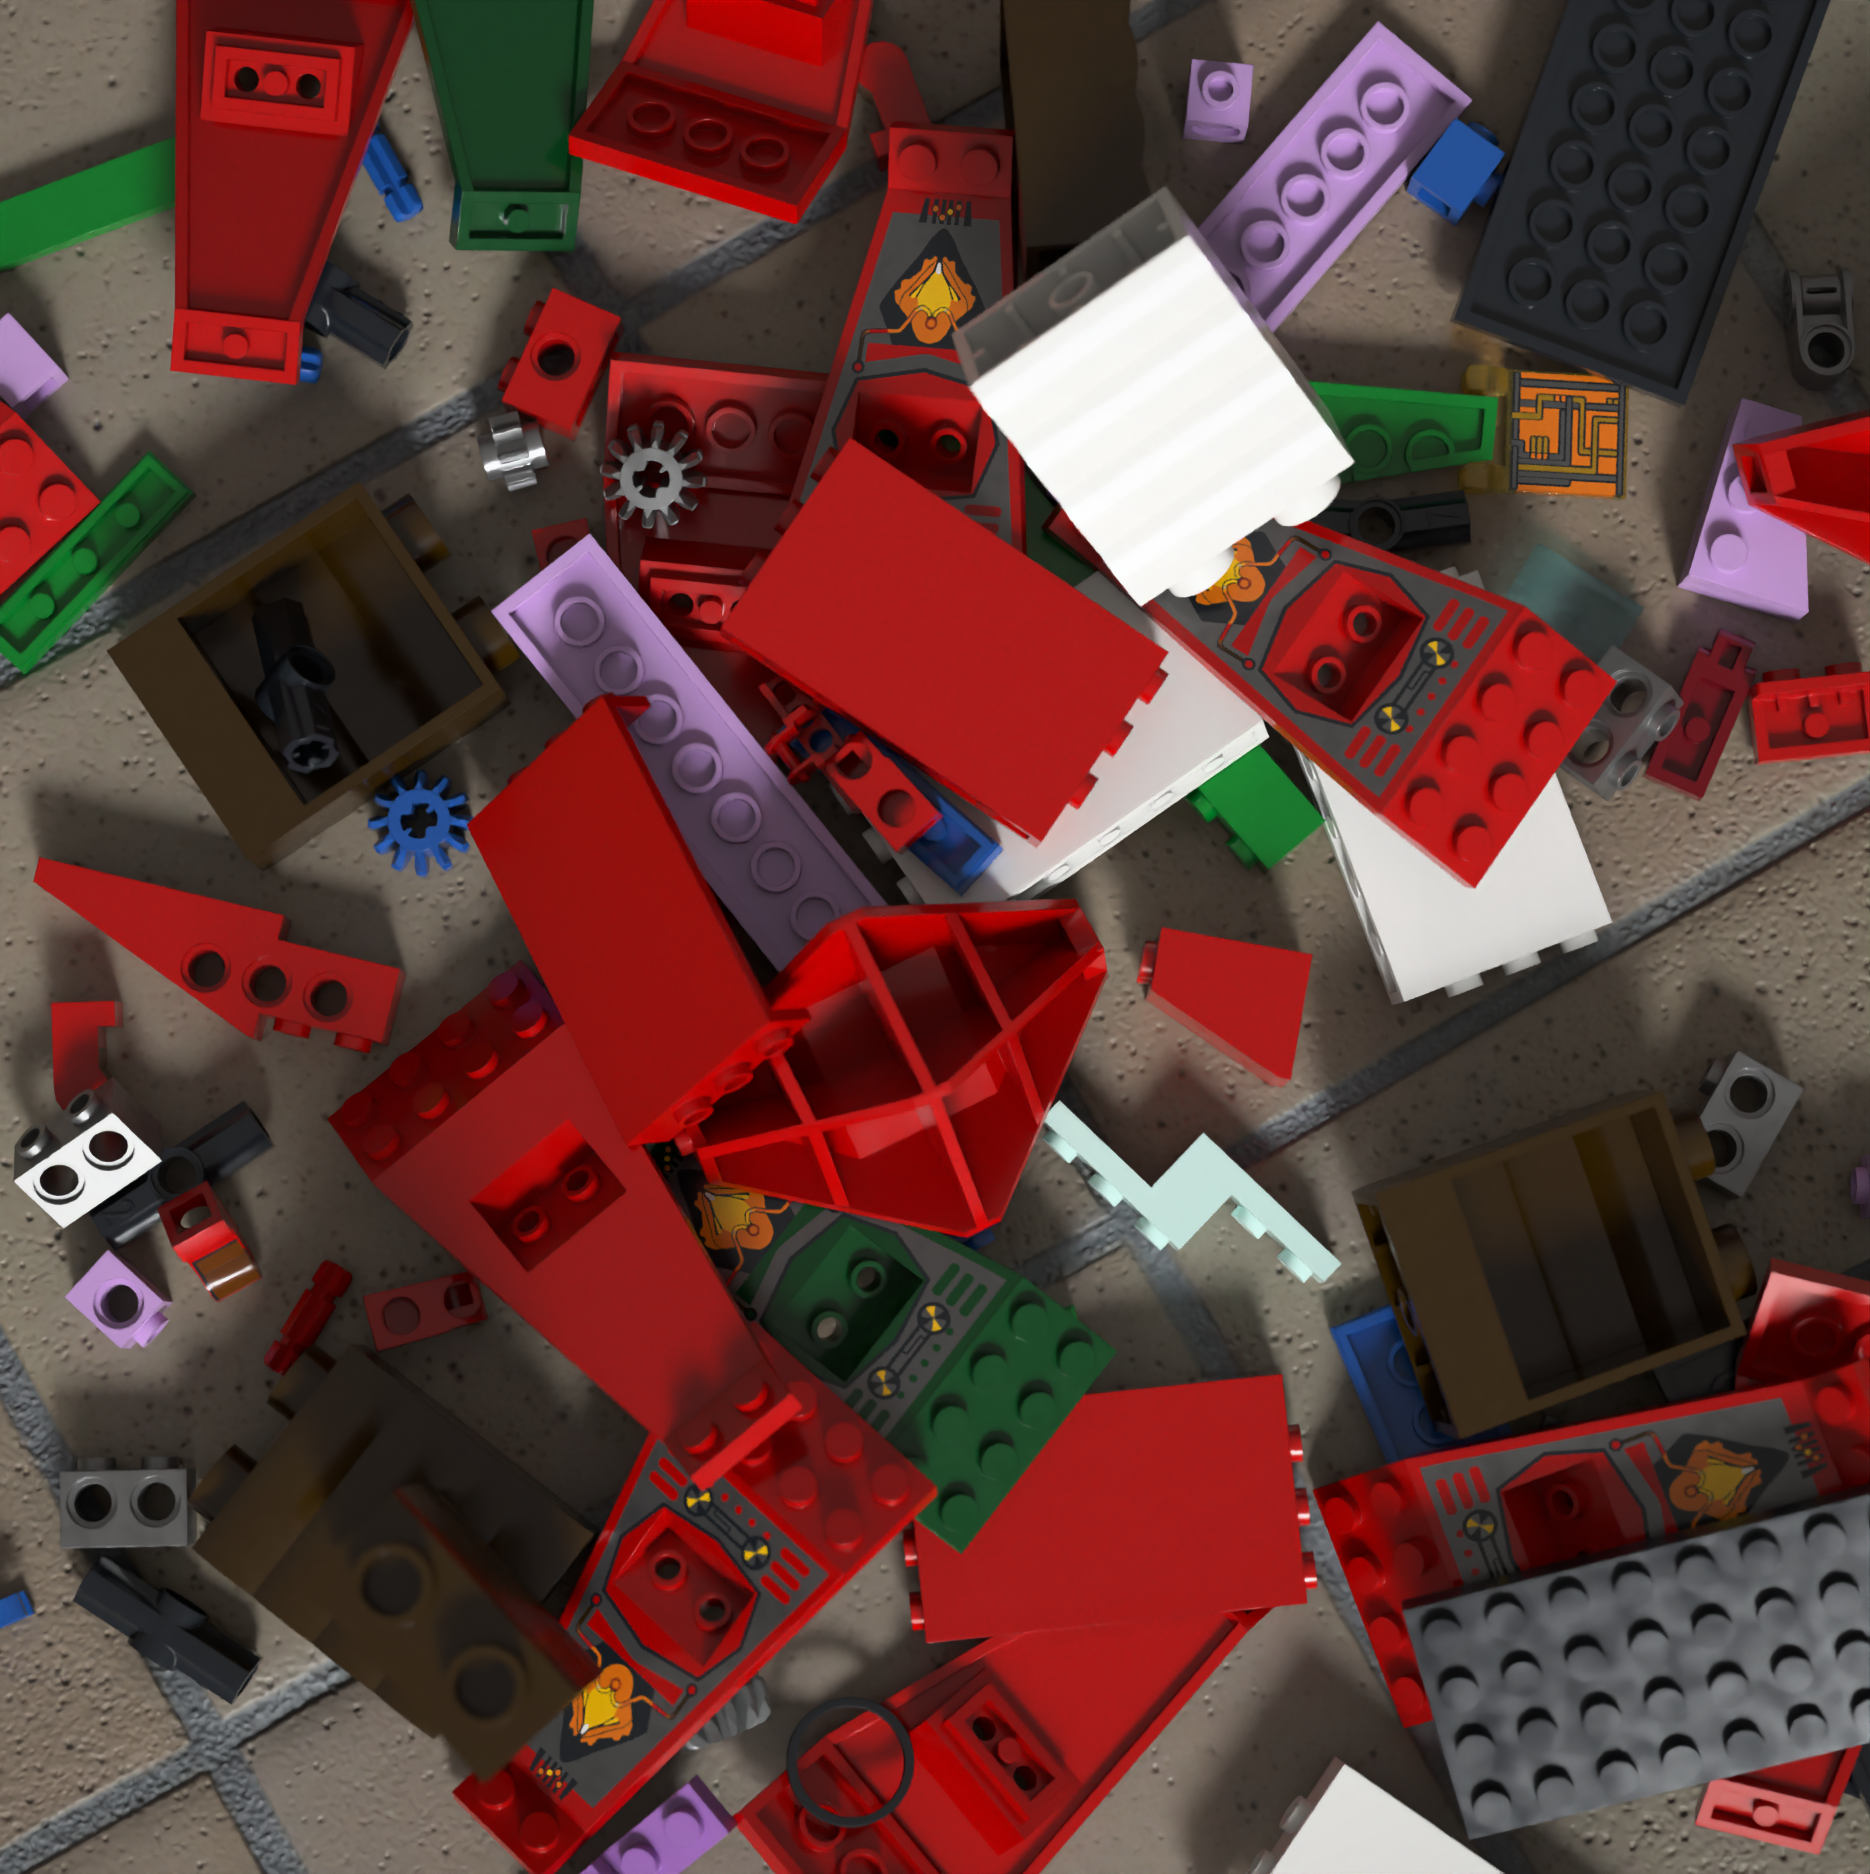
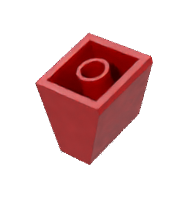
[1136,927,1313,1087]

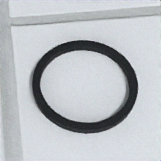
[786,1697,914,1827]

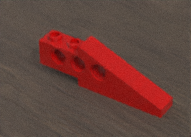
[33,857,406,1054]

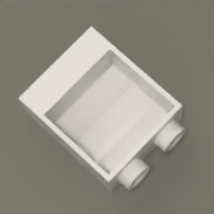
[951,186,1354,606]

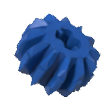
[368,770,474,877]

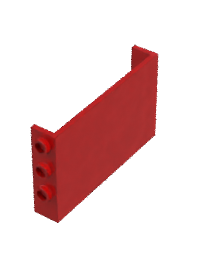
[720,437,1169,848]
[467,692,812,1146]
[902,1374,1317,1643]

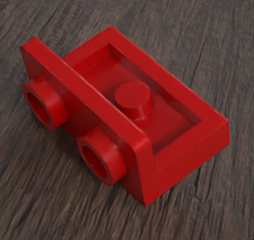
[1747,662,1870,765]

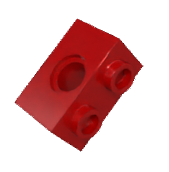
[498,288,625,441]

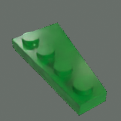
[1308,381,1498,484]

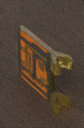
[1457,364,1629,500]

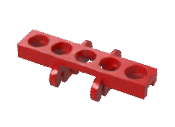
[758,675,861,815]

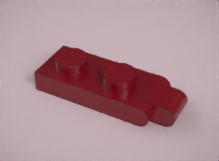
[1642,627,1757,801]

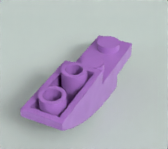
[577,1775,738,1874]

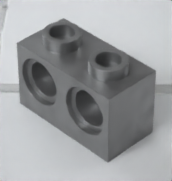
[1559,645,1684,802]
[1696,1051,1804,1200]
[14,1077,162,1228]
[60,1456,197,1549]

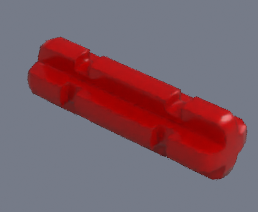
[264,1260,353,1376]

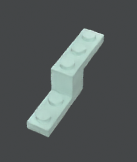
[1042,1100,1342,1283]

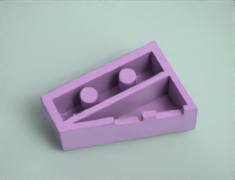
[1677,398,1809,624]

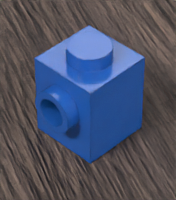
[1406,118,1506,227]

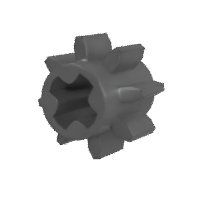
[477,410,549,492]

